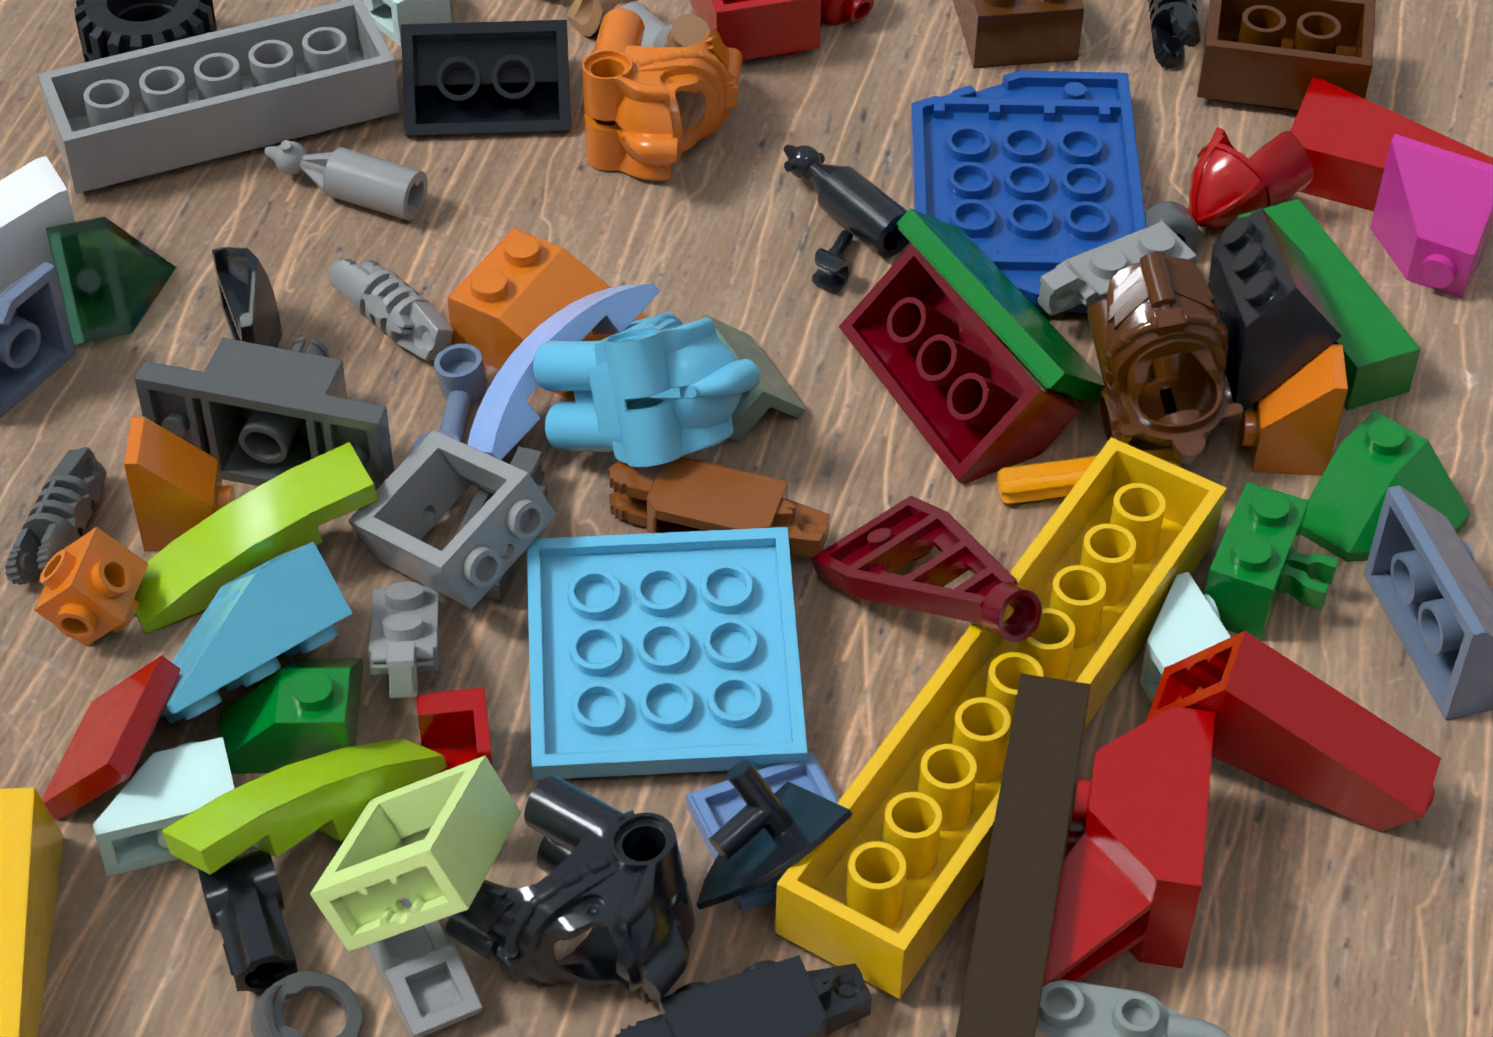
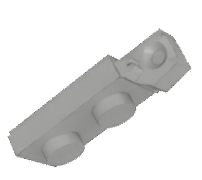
[1037,221,1197,316]
[369,581,441,698]

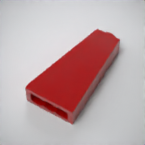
[1290,77,1493,211]
[1146,631,1441,832]

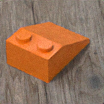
[447,228,647,401]

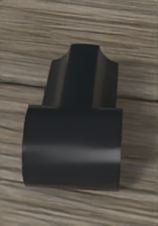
[197,850,298,996]

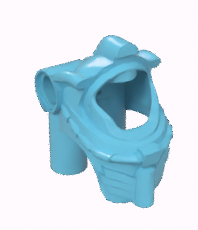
[533,312,760,467]

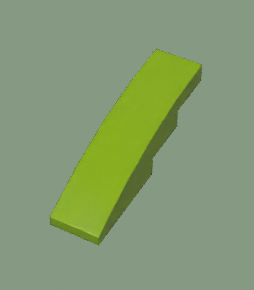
[134,442,378,635]
[161,738,447,875]

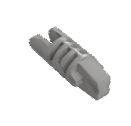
[328,259,454,360]

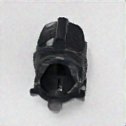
[445,775,695,1004]

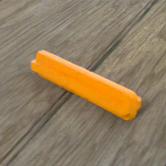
[997,446,1180,505]

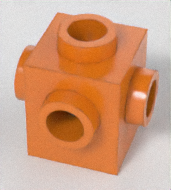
[34,527,149,646]

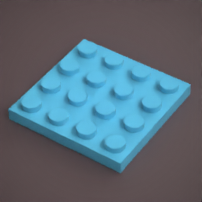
[527,527,808,780]

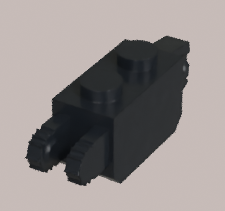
[615,955,872,1037]

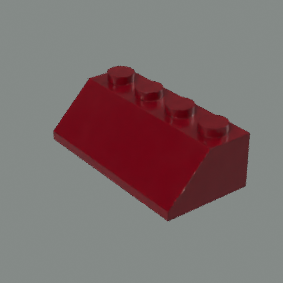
[839,244,1081,484]

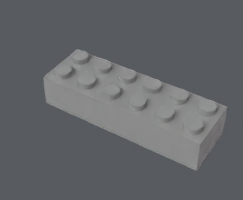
[37,0,400,194]

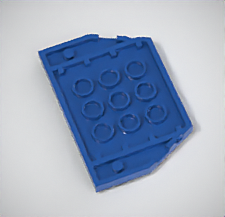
[910,70,1146,313]

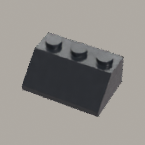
[401,20,571,137]
[1208,207,1342,412]

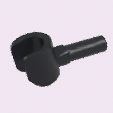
[811,230,853,293]

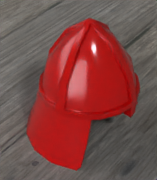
[1188,127,1313,230]

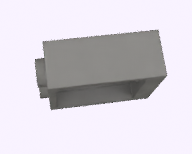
[348,430,557,609]

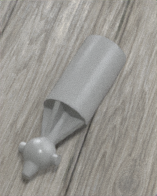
[264,140,428,221]

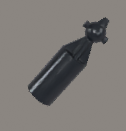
[783,144,910,258]

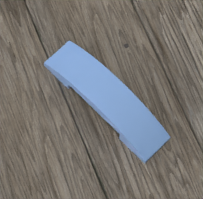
[467,283,660,460]

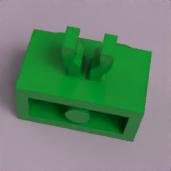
[1204,482,1339,641]

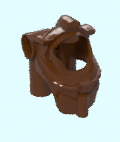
[1086,252,1243,465]

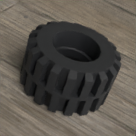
[74,0,217,62]

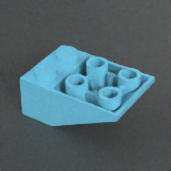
[160,542,353,724]

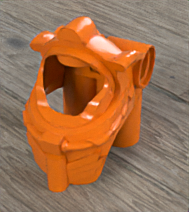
[582,8,743,181]

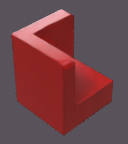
[416,687,493,774]

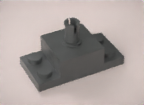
[134,336,394,490]

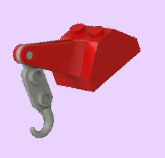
[1035,706,1231,1037]

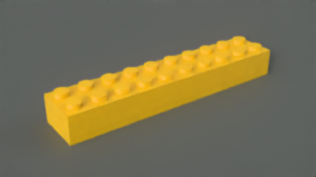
[775,437,1227,999]

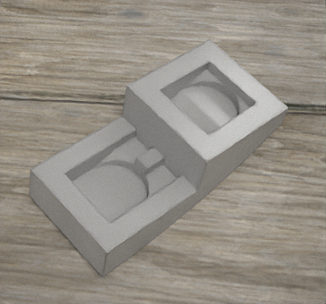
[366,899,483,1037]

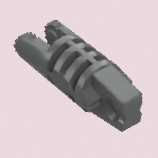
[5,447,107,585]

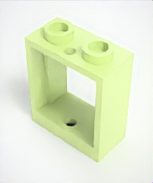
[310,755,521,952]

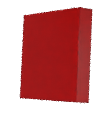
[42,655,181,820]

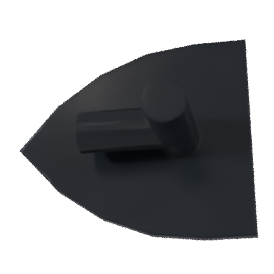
[696,760,853,910]

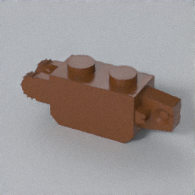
[608,457,830,557]

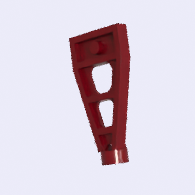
[811,496,1042,642]

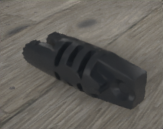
[1148,0,1201,69]

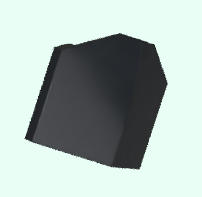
[212,247,282,348]

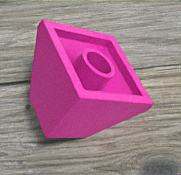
[1370,134,1493,298]

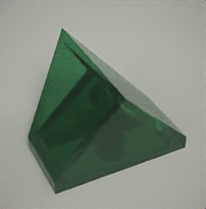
[46,216,177,345]

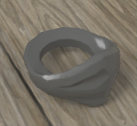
[251,970,364,1037]

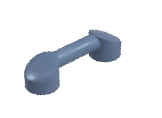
[411,344,487,453]

